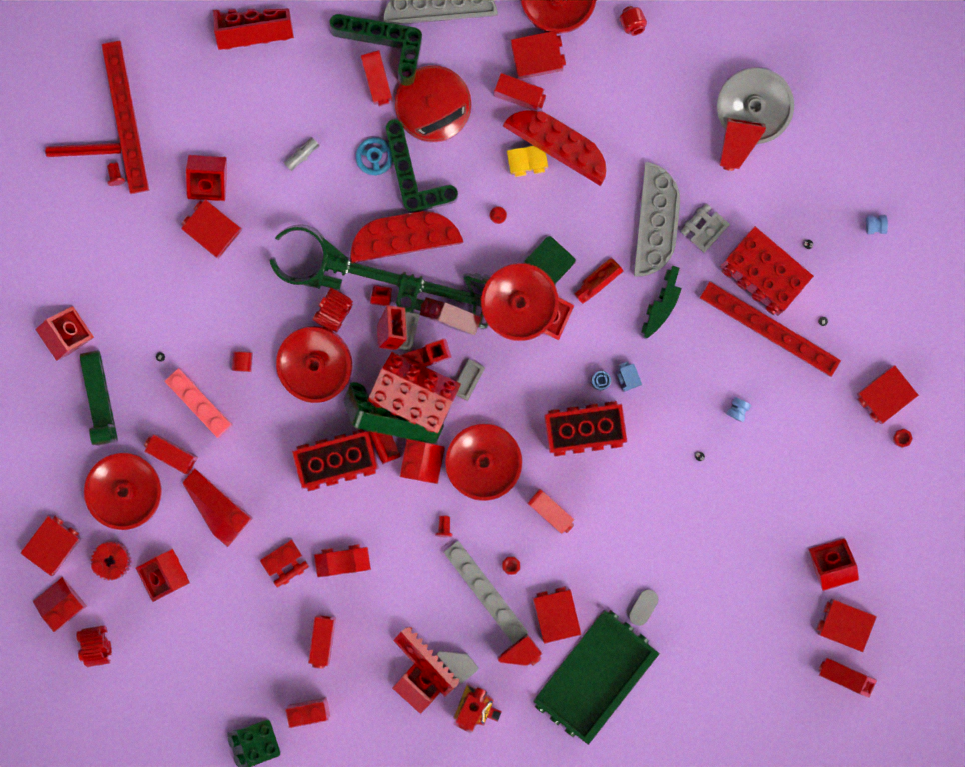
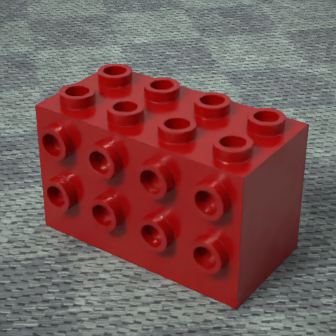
[720,226,814,316]
[368,352,461,433]
[544,401,628,456]
[292,429,379,491]

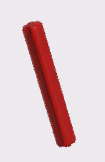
[45,143,122,157]

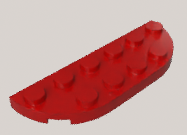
[503,110,607,186]
[350,211,463,263]

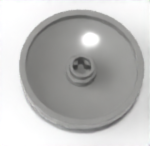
[717,67,794,144]

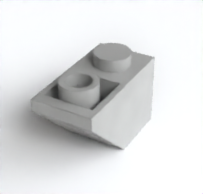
[437,651,479,684]

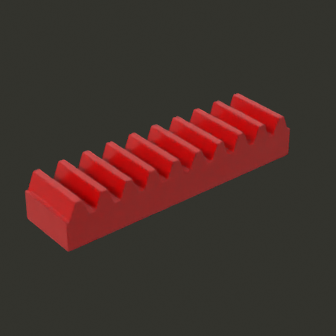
[393,627,460,697]

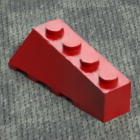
[213,8,294,50]

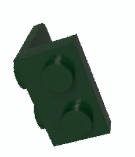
[523,236,576,284]
[227,720,280,767]

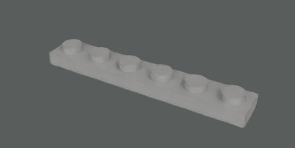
[443,540,528,644]

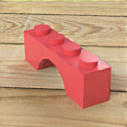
[164,368,233,438]

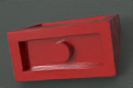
[369,431,401,464]

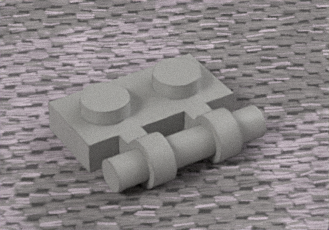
[680,203,730,253]

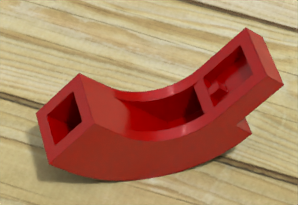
[401,339,452,367]

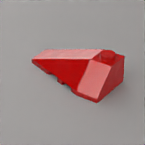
[182,468,253,547]

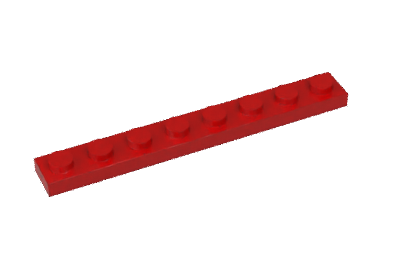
[102,40,150,194]
[700,282,841,377]

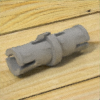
[283,137,320,171]

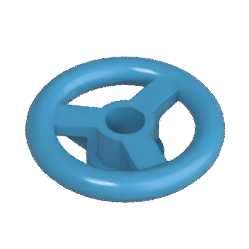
[356,138,393,176]

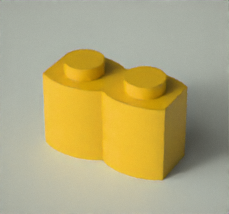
[507,146,548,177]

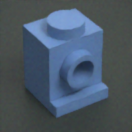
[617,361,642,392]

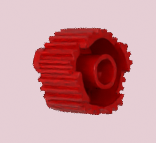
[312,288,353,333]
[90,541,132,581]
[76,625,112,667]

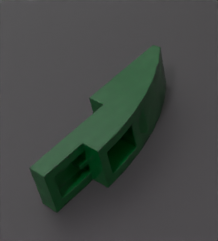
[641,266,682,339]

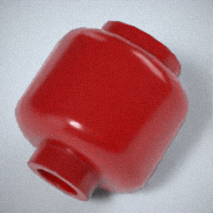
[619,6,647,36]

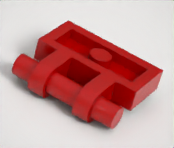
[260,540,310,588]

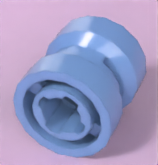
[866,215,888,235]
[591,371,611,390]
[726,397,751,422]

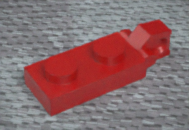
[574,257,624,304]

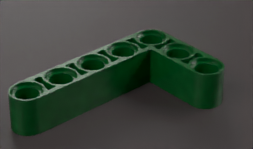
[329,14,422,86]
[386,119,458,213]
[80,350,118,446]
[343,382,444,444]

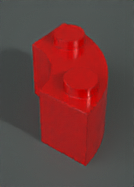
[314,544,371,577]

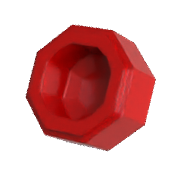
[893,429,913,448]
[502,556,520,575]

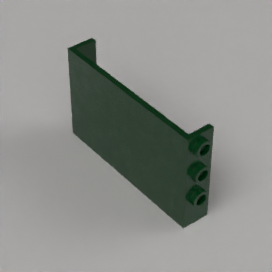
[533,610,660,745]

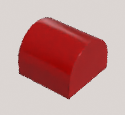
[370,285,392,306]
[232,352,253,372]

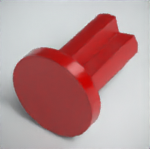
[107,163,125,186]
[490,206,507,224]
[435,516,453,537]

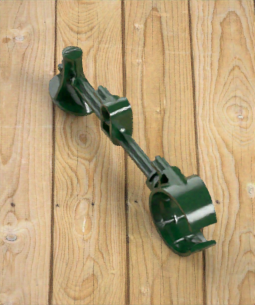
[270,224,490,329]

